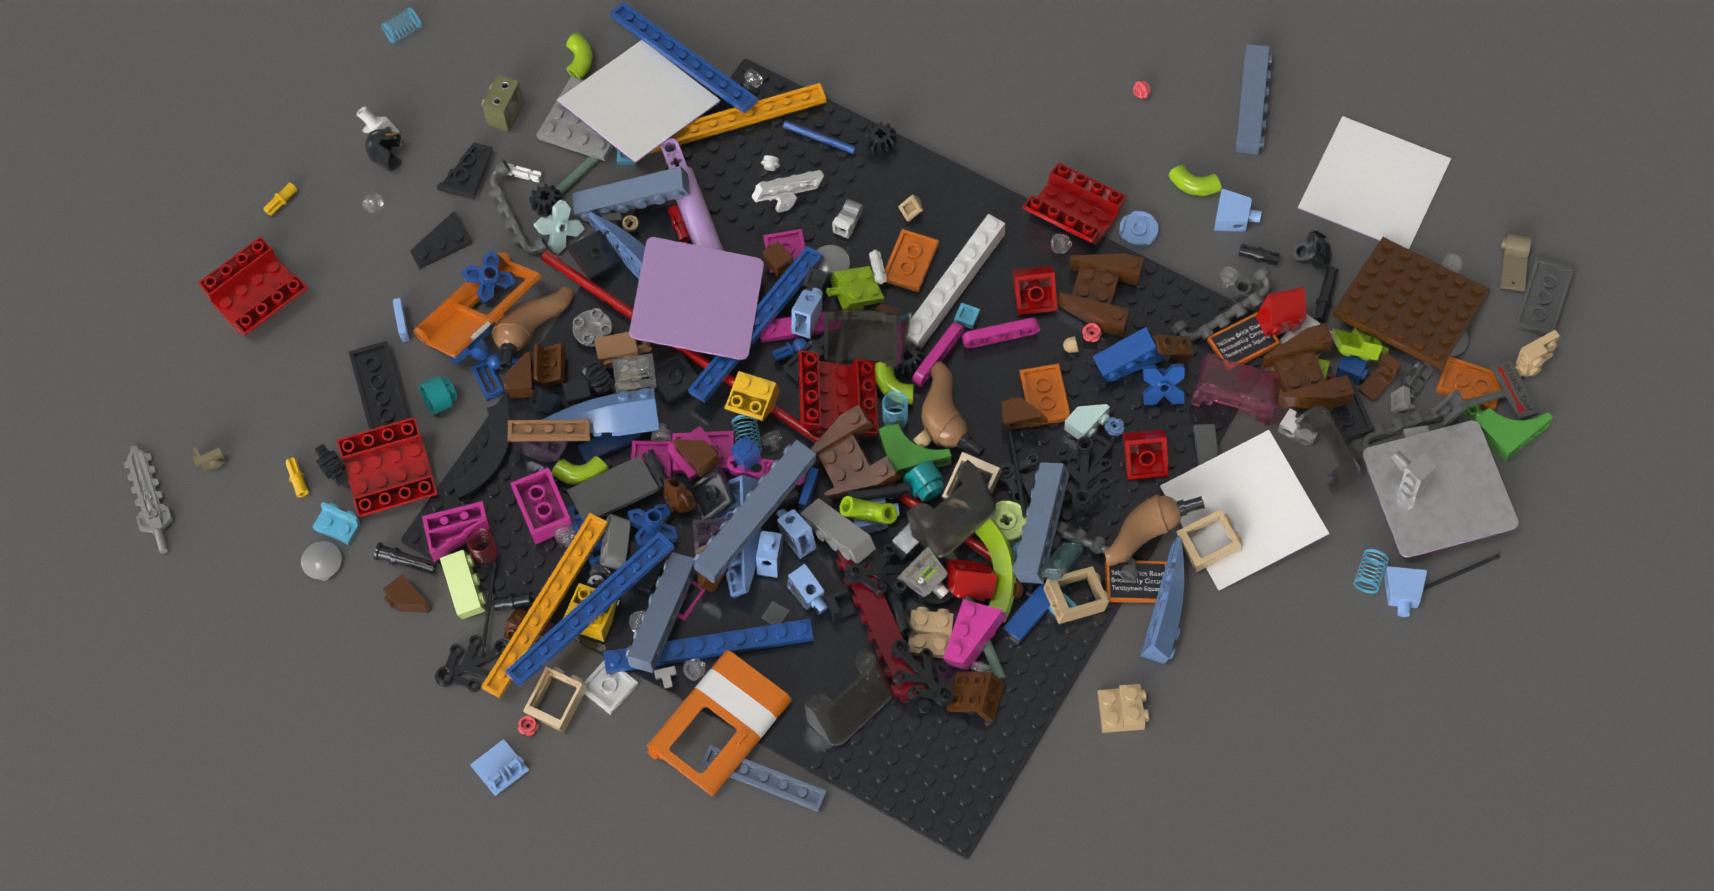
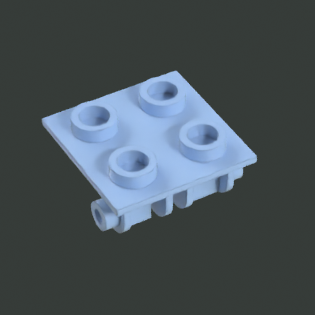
[470,739,529,796]

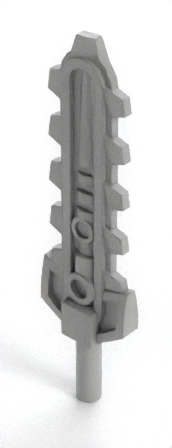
[124,446,173,554]

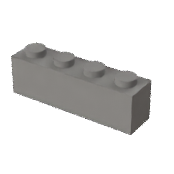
[800,498,876,564]

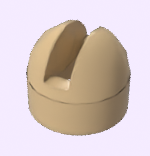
[622,215,638,233]
[1063,336,1079,353]
[913,430,931,447]

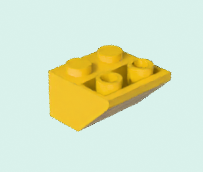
[725,371,780,421]
[564,583,617,642]

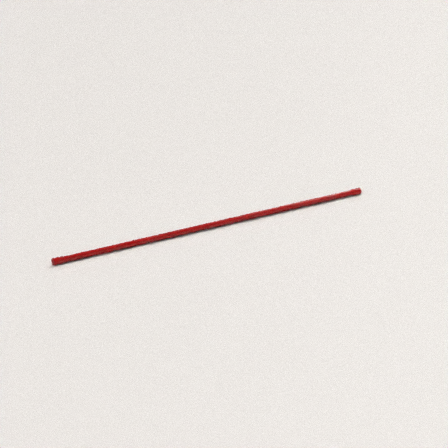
[541,250,1023,583]

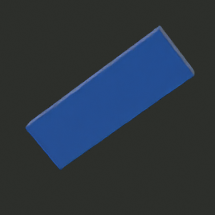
[1004,582,1050,642]

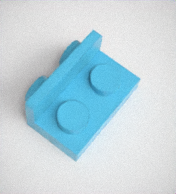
[312,502,361,545]

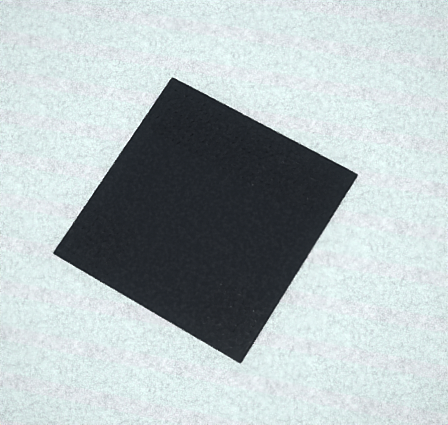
[401,59,1285,859]

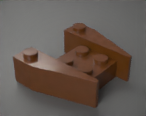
[1059,253,1144,337]
[1262,323,1354,409]
[810,404,902,500]

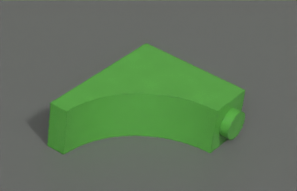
[1473,408,1553,462]
[879,424,951,477]

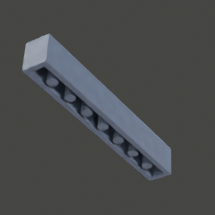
[694,440,816,583]

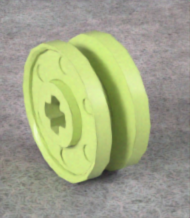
[986,501,1027,547]

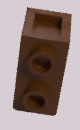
[1154,334,1194,364]
[1359,352,1402,401]

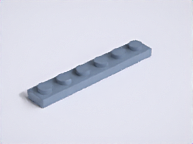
[701,745,827,812]

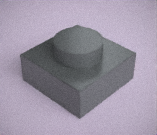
[601,212,623,228]

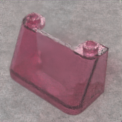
[1190,354,1280,426]

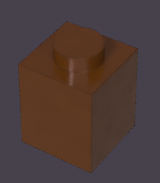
[763,241,793,277]

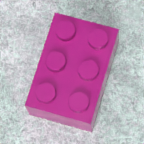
[510,468,573,544]

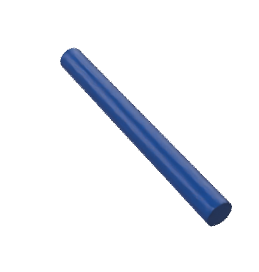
[783,121,856,154]

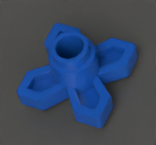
[461,250,515,304]
[449,324,493,364]
[1143,364,1185,405]
[627,503,678,549]

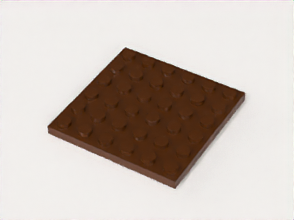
[1332,237,1490,370]

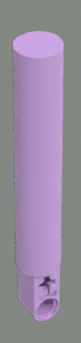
[661,138,724,251]

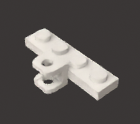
[752,170,824,212]

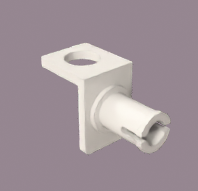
[357,106,400,139]

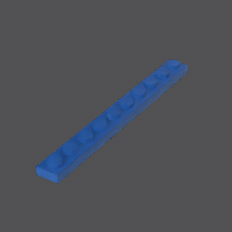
[610,2,758,114]
[688,246,824,403]
[505,532,674,688]
[603,618,814,674]

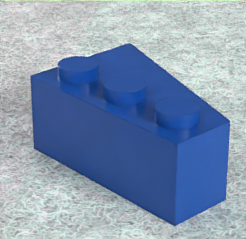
[1092,327,1165,382]

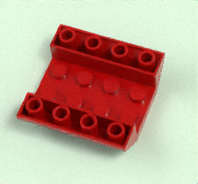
[1022,162,1127,246]
[198,236,308,336]
[798,350,878,440]
[336,417,438,518]

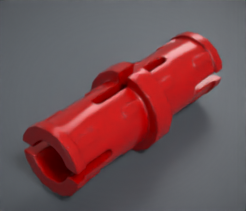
[668,205,691,243]

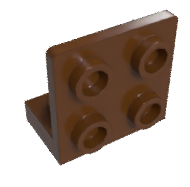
[947,672,1004,722]

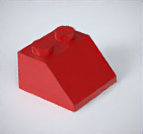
[1012,266,1058,315]
[1256,287,1307,336]
[1122,429,1169,480]
[947,558,998,601]

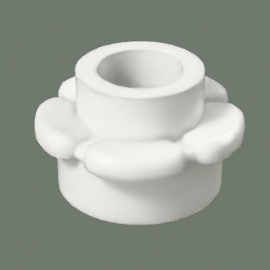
[761,156,780,171]

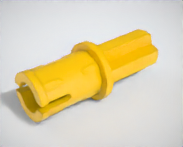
[263,182,298,216]
[286,457,309,498]

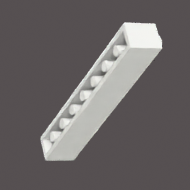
[902,214,1005,350]

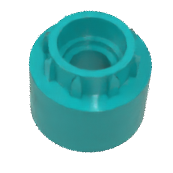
[419,376,457,415]
[903,460,944,501]

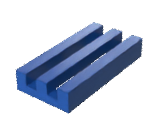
[471,360,505,402]
[799,467,819,512]

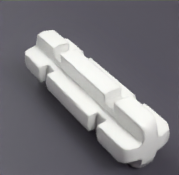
[507,163,542,182]
[869,250,887,284]

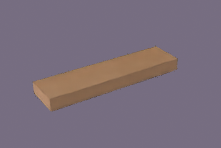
[508,419,590,442]

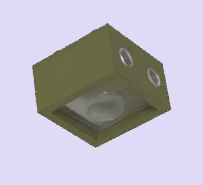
[481,75,524,132]

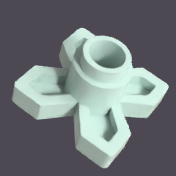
[534,200,584,254]

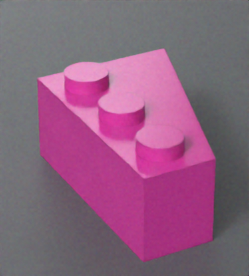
[422,501,490,562]
[943,599,1007,670]

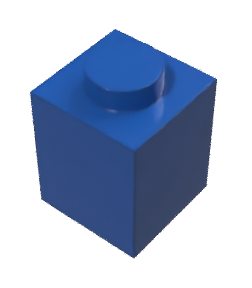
[1335,355,1369,386]
[731,435,761,472]

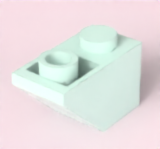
[1064,404,1110,439]

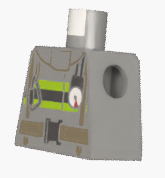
[897,547,949,599]

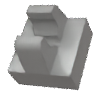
[1391,386,1415,413]
[654,666,677,688]

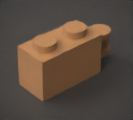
[594,332,652,369]

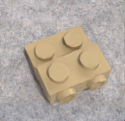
[1515,330,1560,378]
[908,607,953,658]
[1097,684,1149,733]

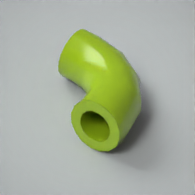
[566,32,593,80]
[1168,165,1222,196]
[875,362,914,404]
[552,456,609,485]
[840,496,897,524]

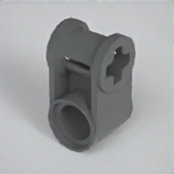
[1232,278,1272,309]

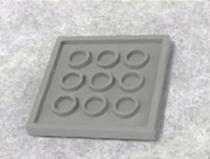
[536,76,614,161]

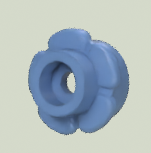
[1104,417,1124,437]

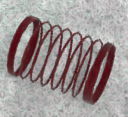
[467,528,498,565]

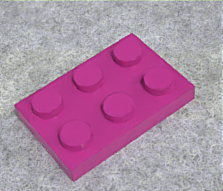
[672,431,734,474]

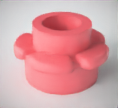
[1133,81,1151,99]
[1082,323,1102,342]
[518,716,539,736]

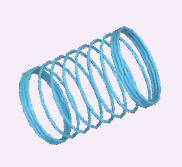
[381,7,422,44]
[882,391,908,428]
[732,414,762,452]
[1353,549,1389,594]

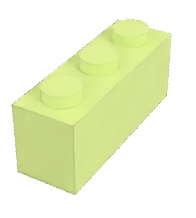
[440,550,486,620]

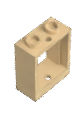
[942,452,1002,517]
[1177,509,1242,572]
[1043,566,1109,624]
[523,666,587,733]

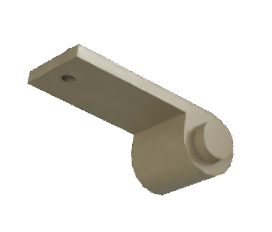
[1500,233,1531,292]

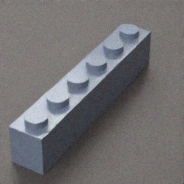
[1235,44,1272,155]
[572,167,690,222]
[1013,462,1070,584]
[626,552,696,673]

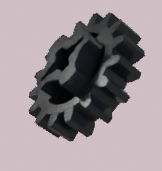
[314,444,347,486]

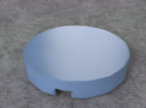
[1119,211,1159,248]

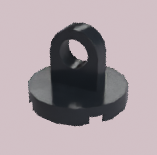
[1293,229,1332,269]

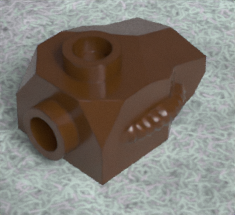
[663,478,697,513]

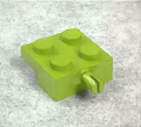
[826,266,884,313]
[1331,327,1389,361]

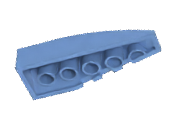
[588,212,645,280]
[543,388,659,436]
[715,475,761,598]
[1140,537,1184,664]

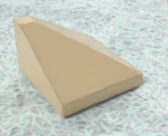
[898,195,923,222]

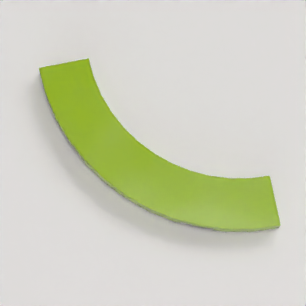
[969,510,1016,622]

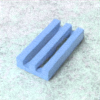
[393,298,410,342]

